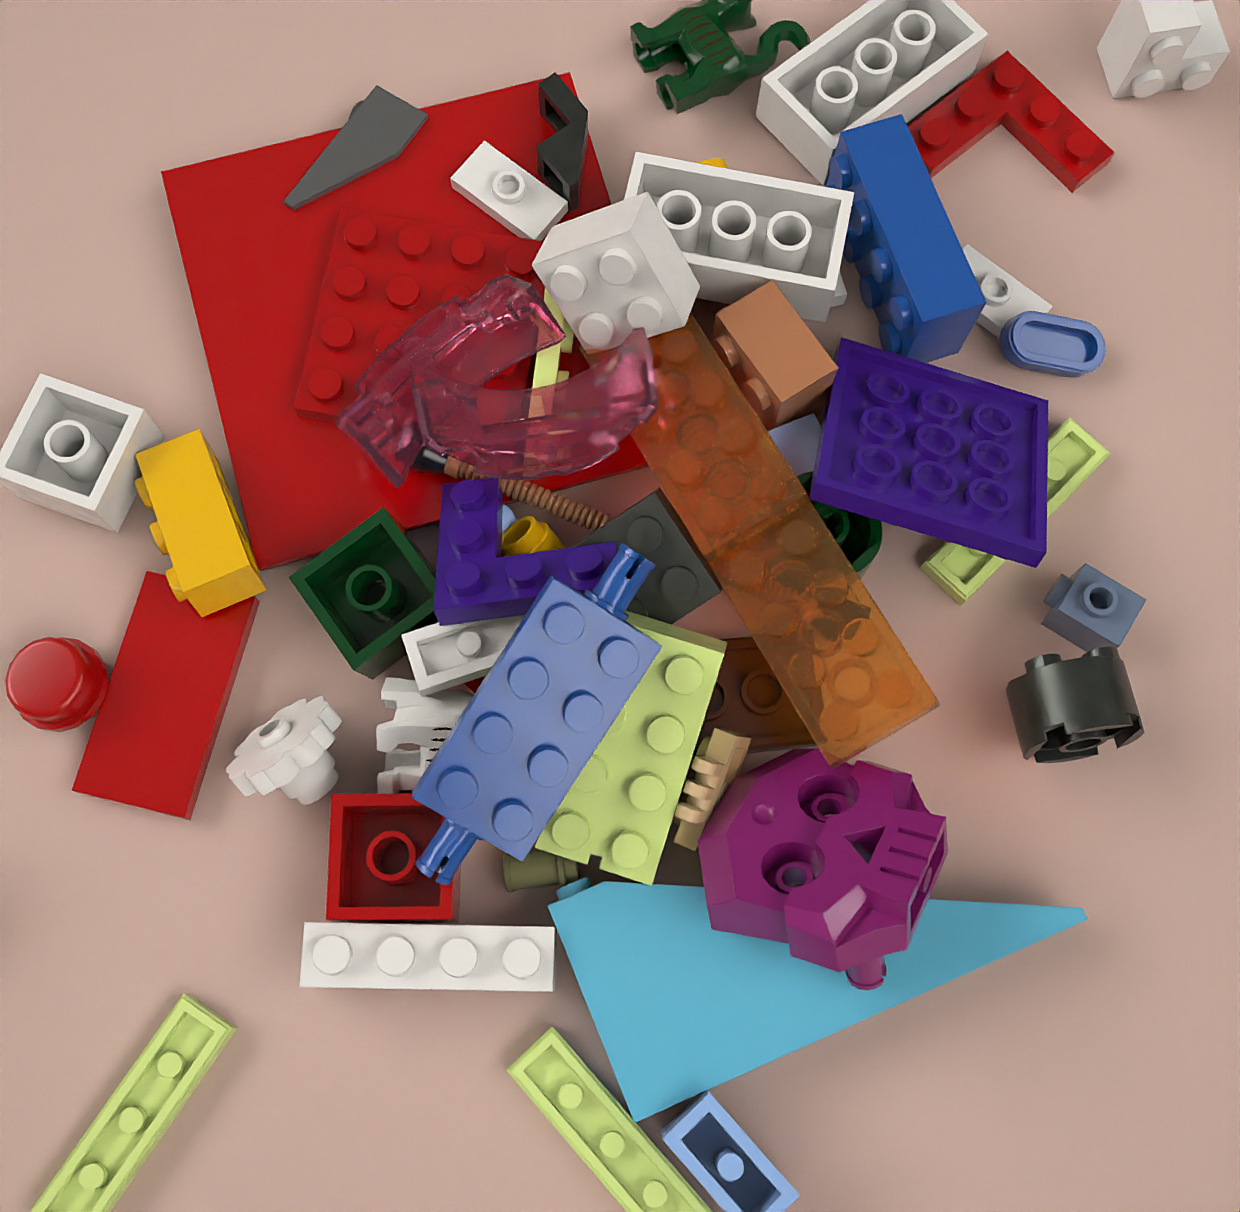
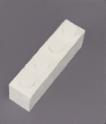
[300,922,557,992]

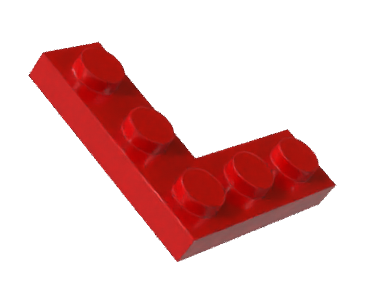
[908,50,1115,193]

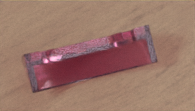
[335,274,566,489]
[412,327,659,480]

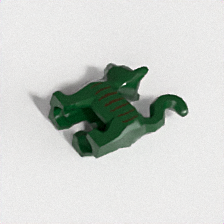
[630,0,810,114]

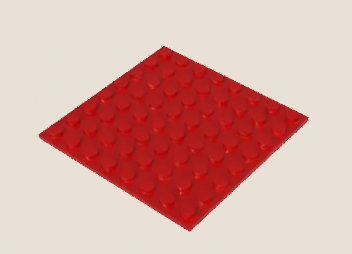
[161,72,690,571]

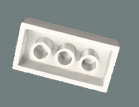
[756,0,989,186]
[624,152,854,323]

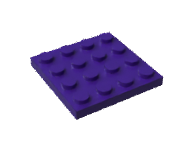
[809,337,1048,568]

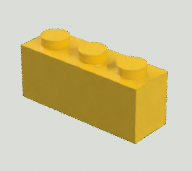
[134,429,267,617]

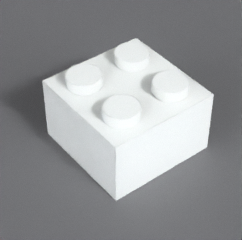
[532,192,700,356]
[0,373,165,533]

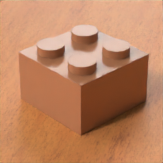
[707,280,838,434]

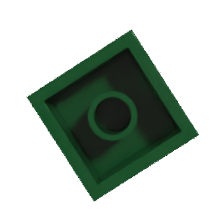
[289,507,438,680]

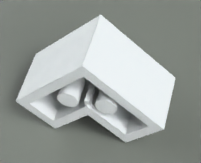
[1097,0,1230,99]

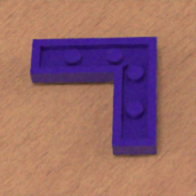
[434,477,618,626]

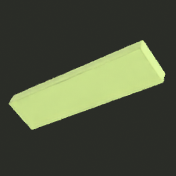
[920,417,1111,606]
[30,994,238,1212]
[507,1027,714,1212]

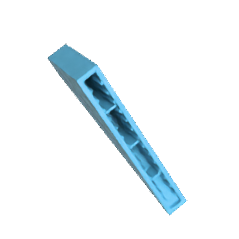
[548,877,1087,1123]

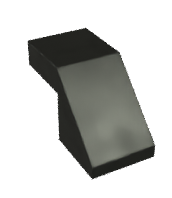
[536,72,588,212]

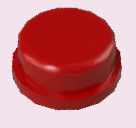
[5,637,108,732]

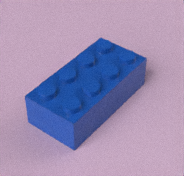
[826,114,986,363]

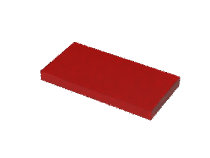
[71,571,260,820]

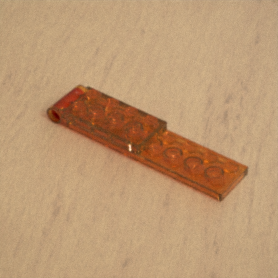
[578,312,940,769]

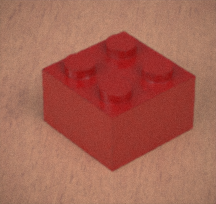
[326,793,461,923]

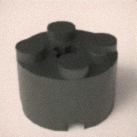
[1006,646,1144,763]

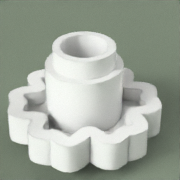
[226,696,342,805]

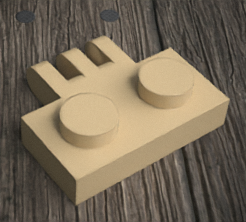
[674,728,752,851]

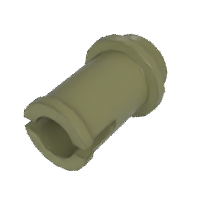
[503,850,580,892]

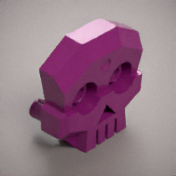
[698,748,948,991]

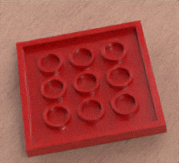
[293,207,545,453]

